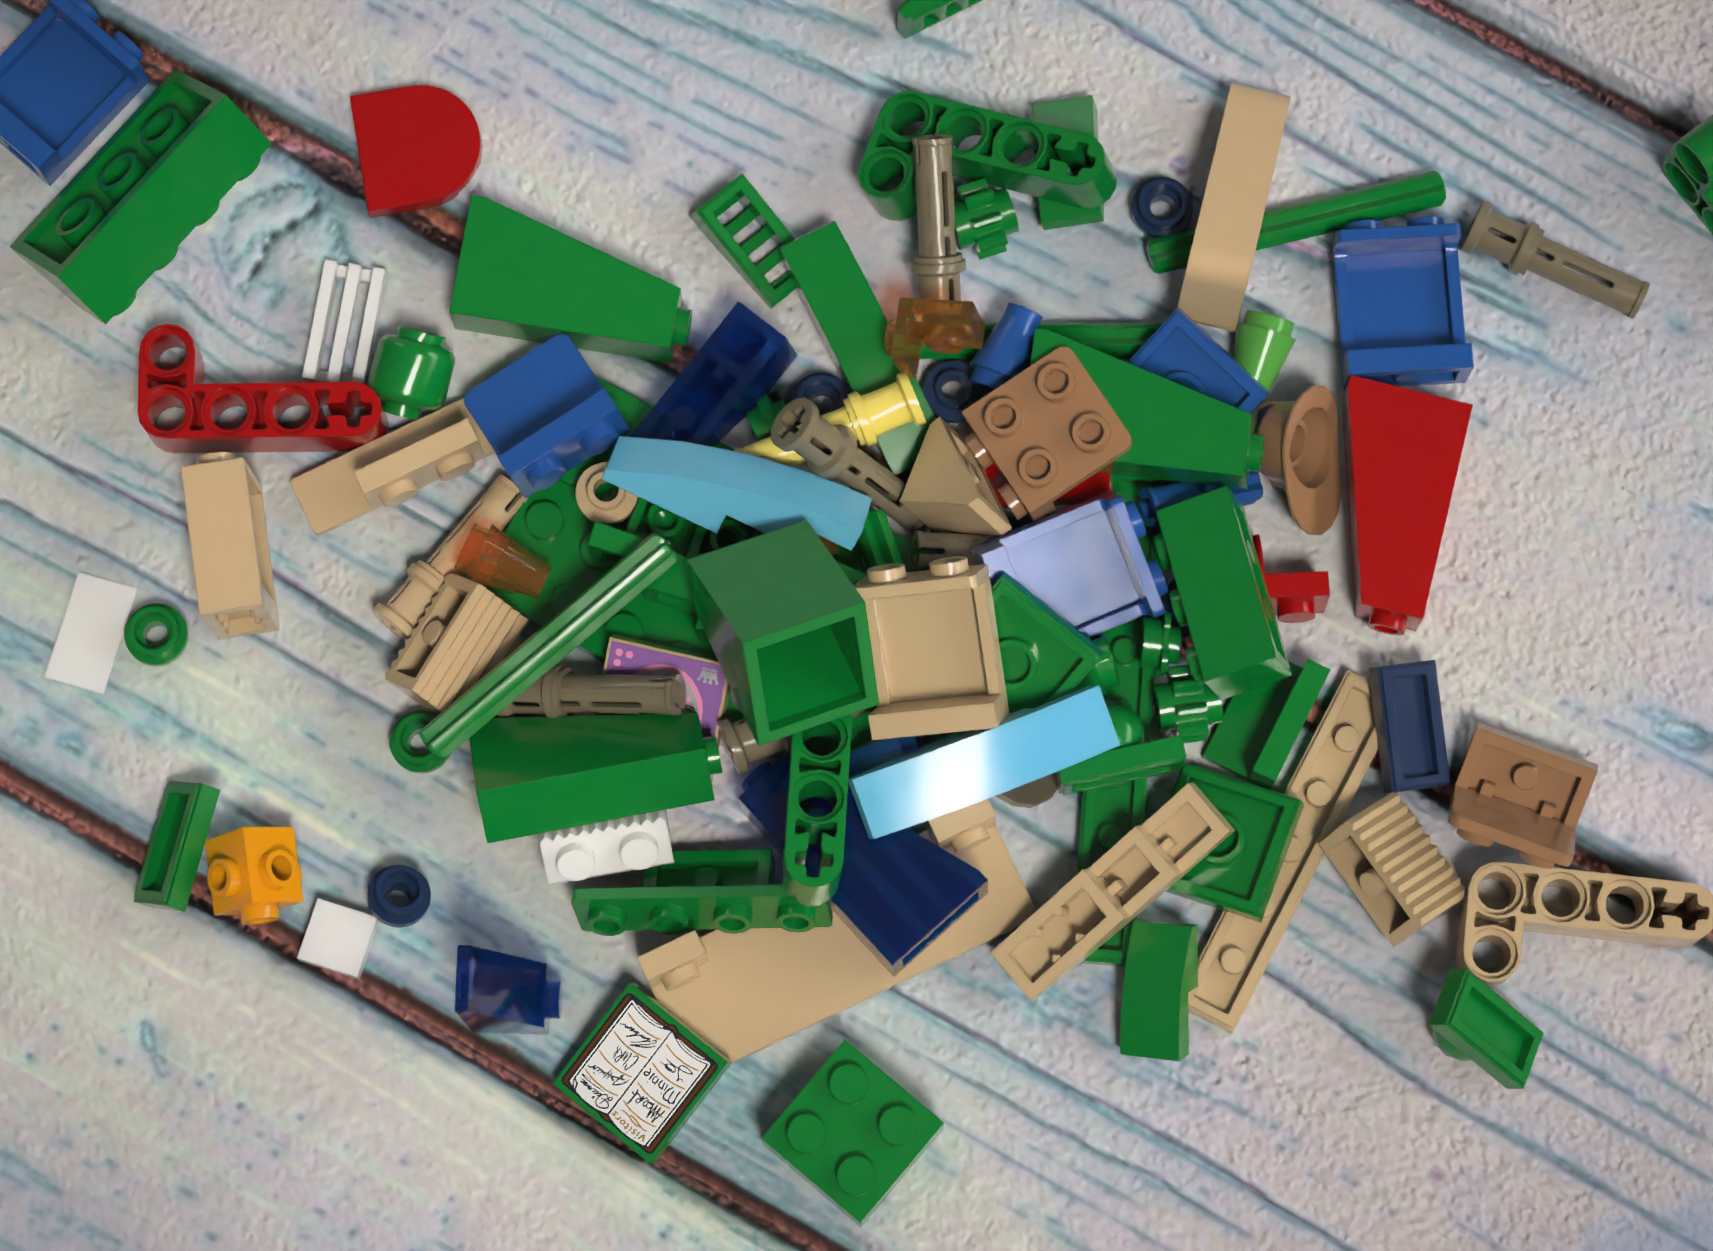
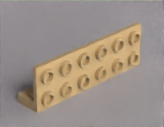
[637,799,1037,1064]

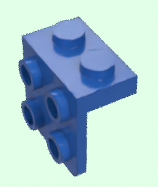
[464,334,631,499]

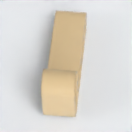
[1177,83,1291,332]
[1455,862,1713,989]

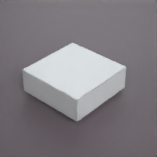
[297,898,380,980]

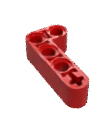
[138,324,388,454]

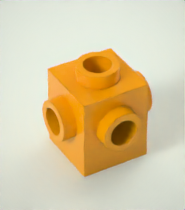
[205,827,303,925]

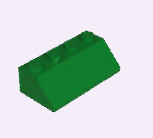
[10,69,272,325]

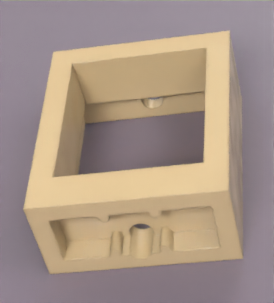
[181,452,280,640]

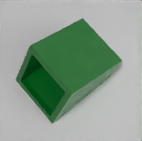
[687,520,879,746]

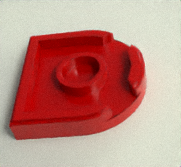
[350,85,482,218]

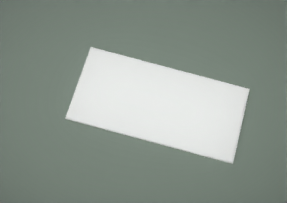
[44,572,138,694]

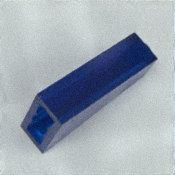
[738,756,988,977]

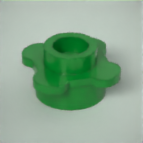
[1138,611,1181,676]

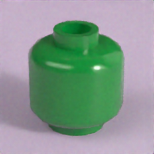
[368,325,455,420]

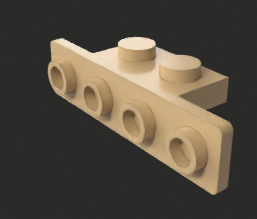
[291,397,496,536]

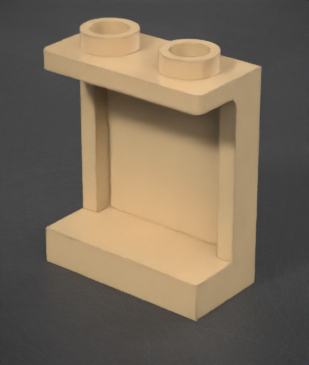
[854,556,1009,740]

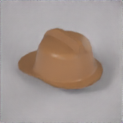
[1256,386,1342,535]

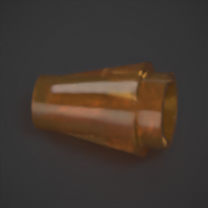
[454,523,552,600]

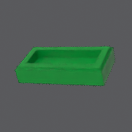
[134,781,220,912]

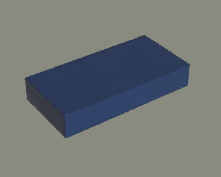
[1369,660,1451,793]

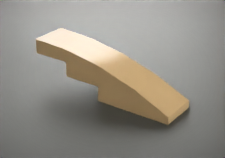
[990,782,1235,1001]

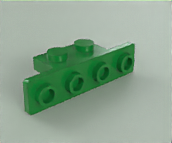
[571,849,833,936]

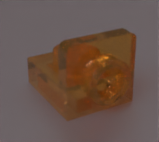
[885,298,985,378]

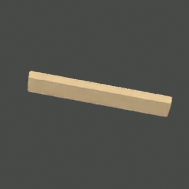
[1188,670,1378,1035]

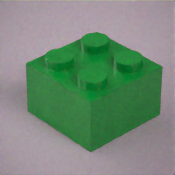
[761,1040,944,1228]

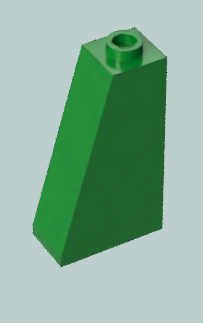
[449,195,692,364]
[1030,328,1265,490]
[469,713,723,844]

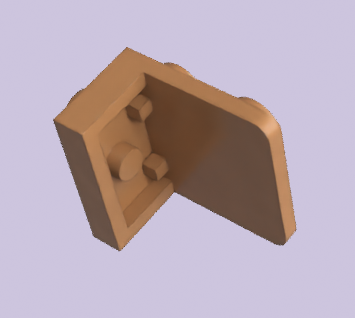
[962,347,1132,522]
[1448,722,1598,869]

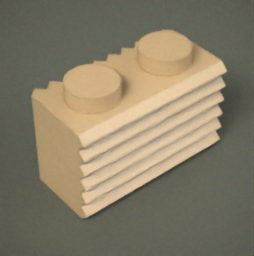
[385,573,529,715]
[1319,792,1467,948]

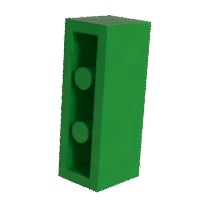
[1154,485,1292,700]

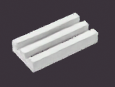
[302,260,388,385]

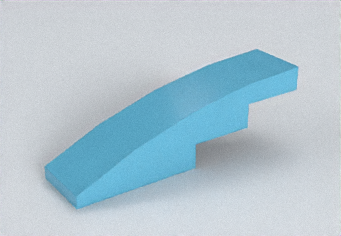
[601,436,872,551]
[848,685,1120,839]

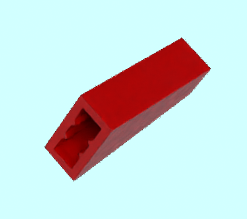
[1342,375,1473,635]

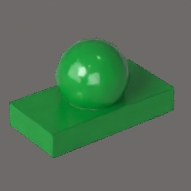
[1055,705,1187,796]
[1429,968,1544,1089]

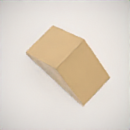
[900,417,1012,536]

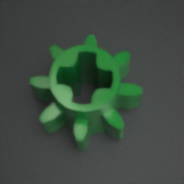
[954,178,1019,260]
[1153,664,1223,744]

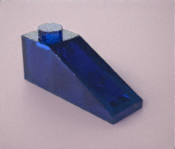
[630,301,798,447]
[455,945,562,1035]

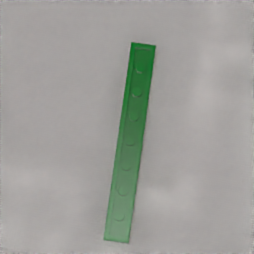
[1076,474,1168,967]

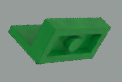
[1202,659,1330,790]

